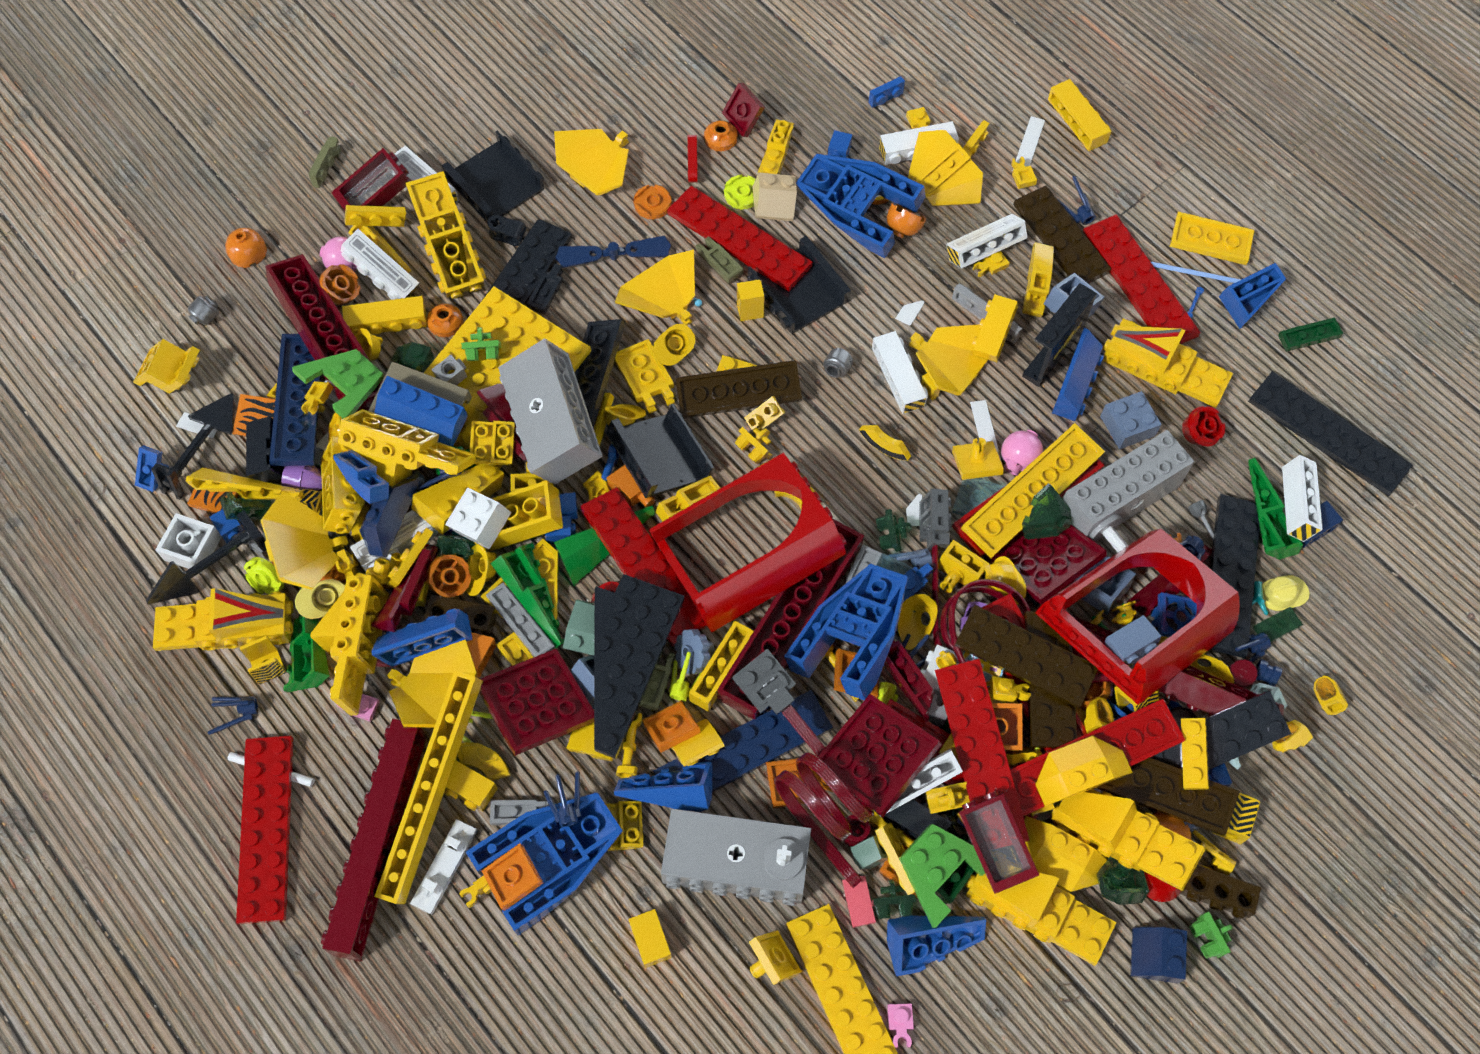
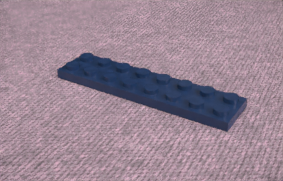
[269,334,321,466]
[653,690,833,810]

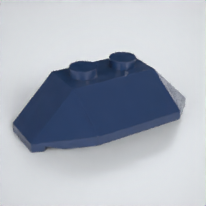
[359,478,420,558]

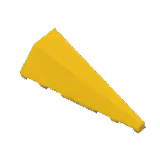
[186,467,304,499]

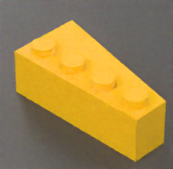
[411,464,504,535]

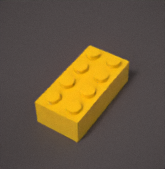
[475,480,563,552]

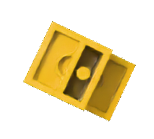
[133,339,200,394]

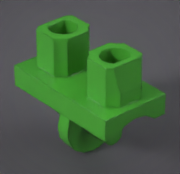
[461,327,502,361]
[1189,912,1233,959]

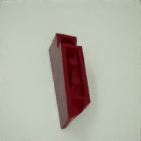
[476,383,528,463]
[371,543,440,632]
[1127,544,1212,618]
[884,639,934,722]

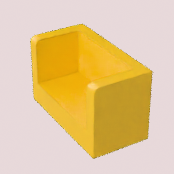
[737,280,764,322]
[628,909,672,968]

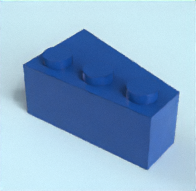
[1218,263,1286,329]

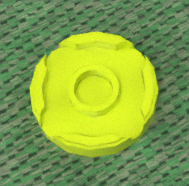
[724,175,755,210]
[244,557,284,595]

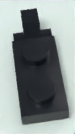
[526,263,563,315]

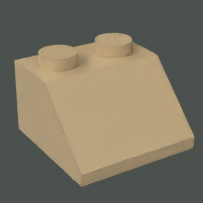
[752,172,797,221]

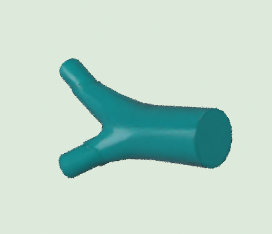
[1252,581,1269,615]

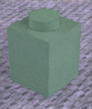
[851,836,888,870]

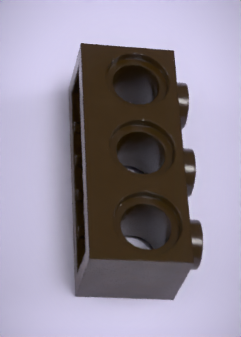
[424,595,497,637]
[1180,865,1261,919]

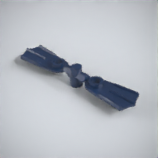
[556,236,671,268]

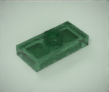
[1253,607,1303,642]

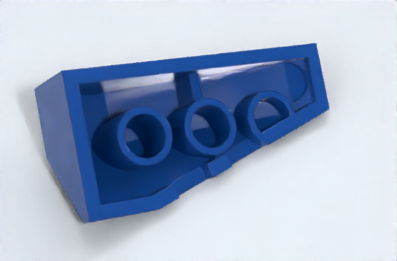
[614,762,712,812]
[887,916,986,976]

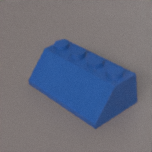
[1052,328,1104,421]
[374,376,468,447]
[372,609,473,667]

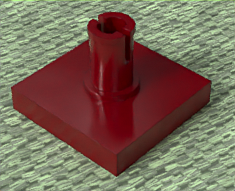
[722,83,765,137]

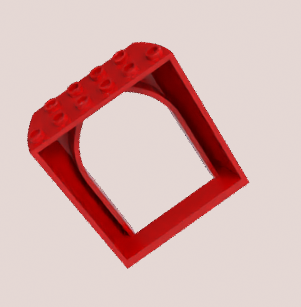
[649,452,847,633]
[1035,529,1240,705]

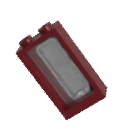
[331,148,411,210]
[959,791,1039,894]

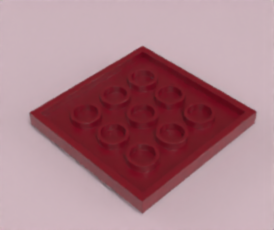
[983,508,1107,605]
[479,649,594,756]
[818,694,942,817]

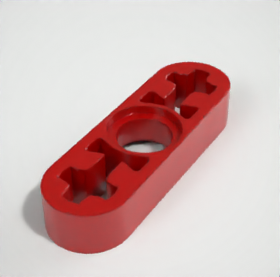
[687,135,698,183]

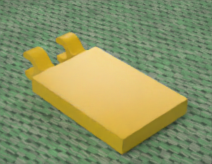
[615,339,675,414]

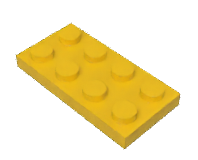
[1169,212,1254,265]

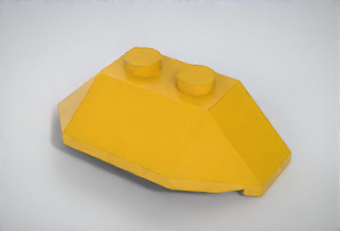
[1035,736,1133,807]
[1024,816,1110,892]

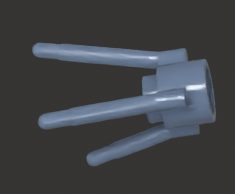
[882,548,932,570]

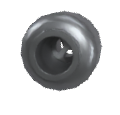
[188,295,219,325]
[823,348,853,378]

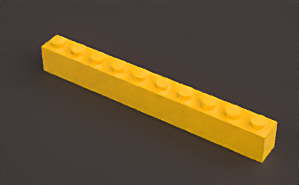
[375,670,483,904]

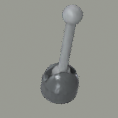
[1188,500,1214,540]

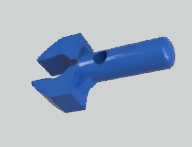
[601,444,619,481]

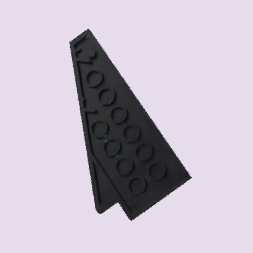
[594,574,685,759]

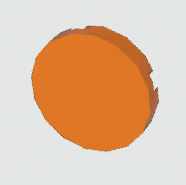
[634,185,672,220]

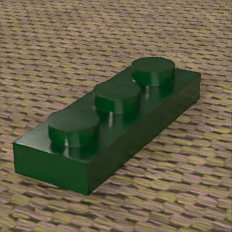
[1278,317,1343,352]

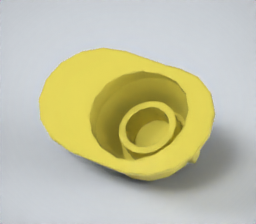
[1262,575,1310,611]
[295,579,345,619]

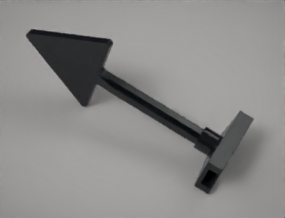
[151,393,234,500]
[146,510,267,605]

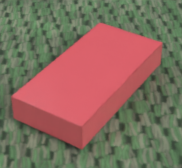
[842,876,876,928]

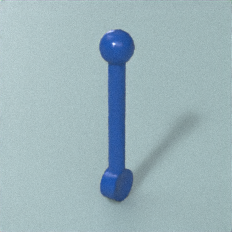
[1187,287,1204,318]

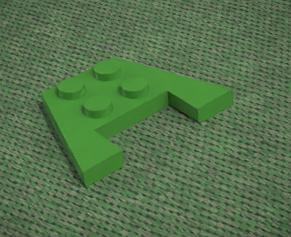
[292,349,384,419]
[899,824,997,928]

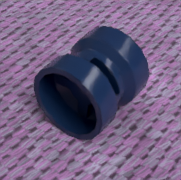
[1256,659,1283,687]

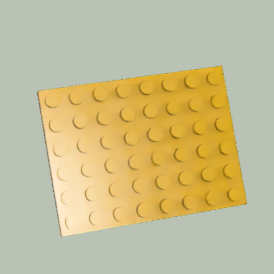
[424,286,591,469]

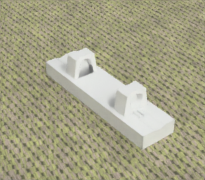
[410,819,477,915]

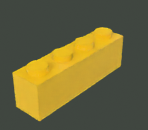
[1048,79,1111,151]
[342,296,428,336]
[689,621,754,712]

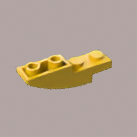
[758,119,794,174]
[1022,242,1054,317]

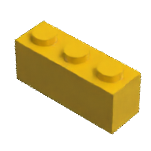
[971,294,1018,362]
[444,760,498,812]

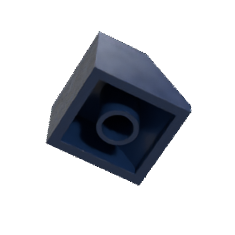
[1130,927,1187,984]

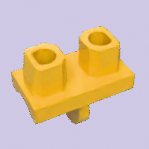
[744,396,785,431]
[735,427,773,464]
[366,552,402,589]
[925,782,970,814]

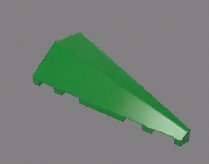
[1248,458,1303,560]
[554,506,655,586]
[490,542,565,648]
[283,587,330,692]

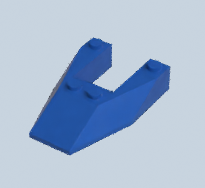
[796,154,926,258]
[784,564,909,700]
[466,792,623,936]

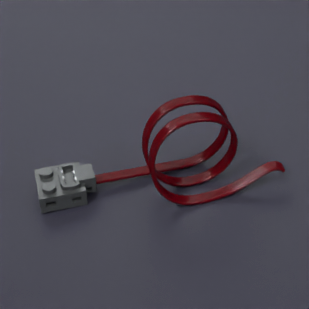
[919,489,1030,664]
[732,649,874,888]

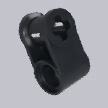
[487,215,527,246]

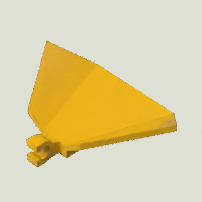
[554,129,629,195]
[908,130,983,206]
[615,250,695,326]
[908,324,988,396]
[261,490,348,590]
[387,639,477,728]

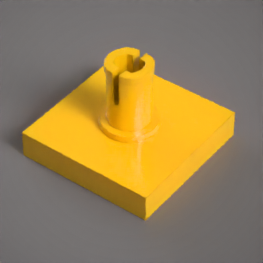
[952,438,1004,480]
[749,930,802,985]

